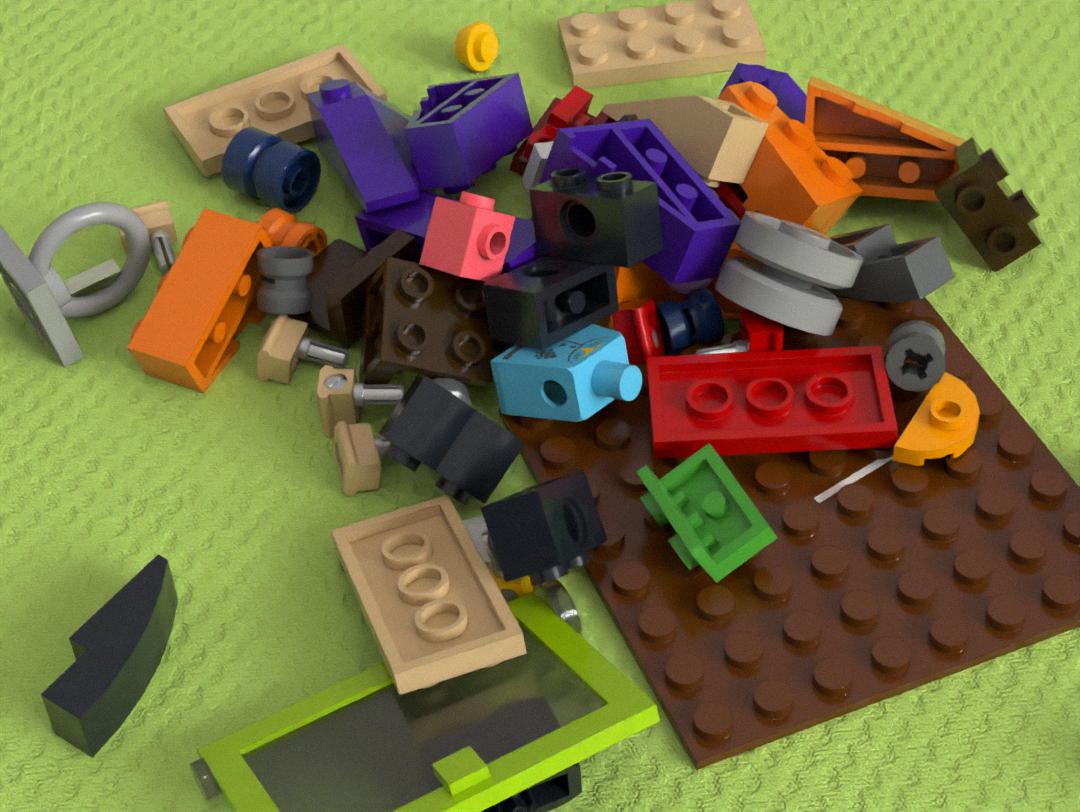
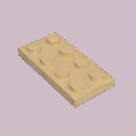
[558,0,766,89]
[163,44,387,177]
[331,494,527,695]

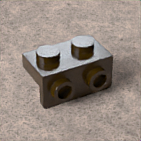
[934,137,1041,272]

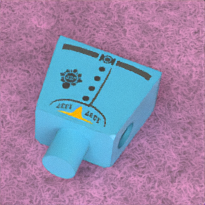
[490,324,642,422]

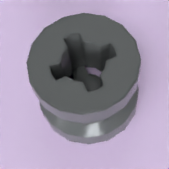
[885,320,946,392]

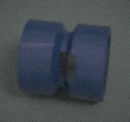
[221,126,321,214]

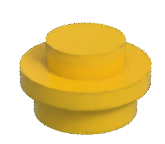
[455,22,499,71]

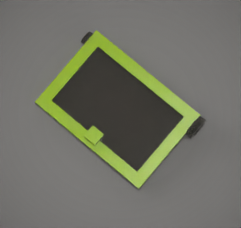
[190,579,660,812]

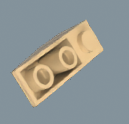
[602,95,769,187]

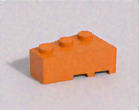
[718,81,863,235]

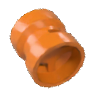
[257,208,327,257]

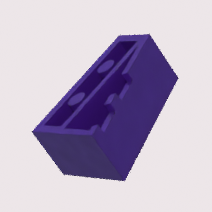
[405,73,533,194]
[539,119,741,285]

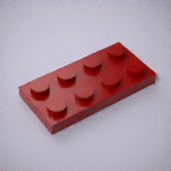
[646,345,898,459]

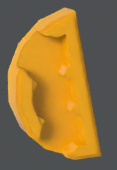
[892,372,980,466]

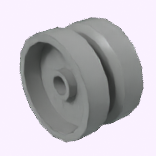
[715,211,864,336]

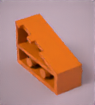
[804,76,966,202]
[127,208,273,393]

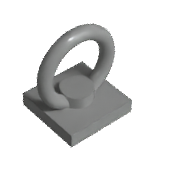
[0,202,151,368]

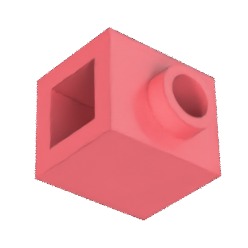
[419,191,515,282]

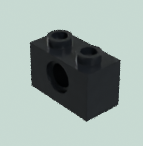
[529,167,664,268]
[483,256,619,350]
[480,469,608,586]

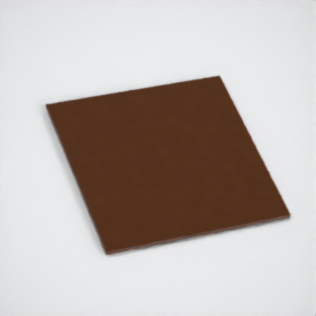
[499,297,1080,770]

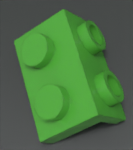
[636,443,778,583]

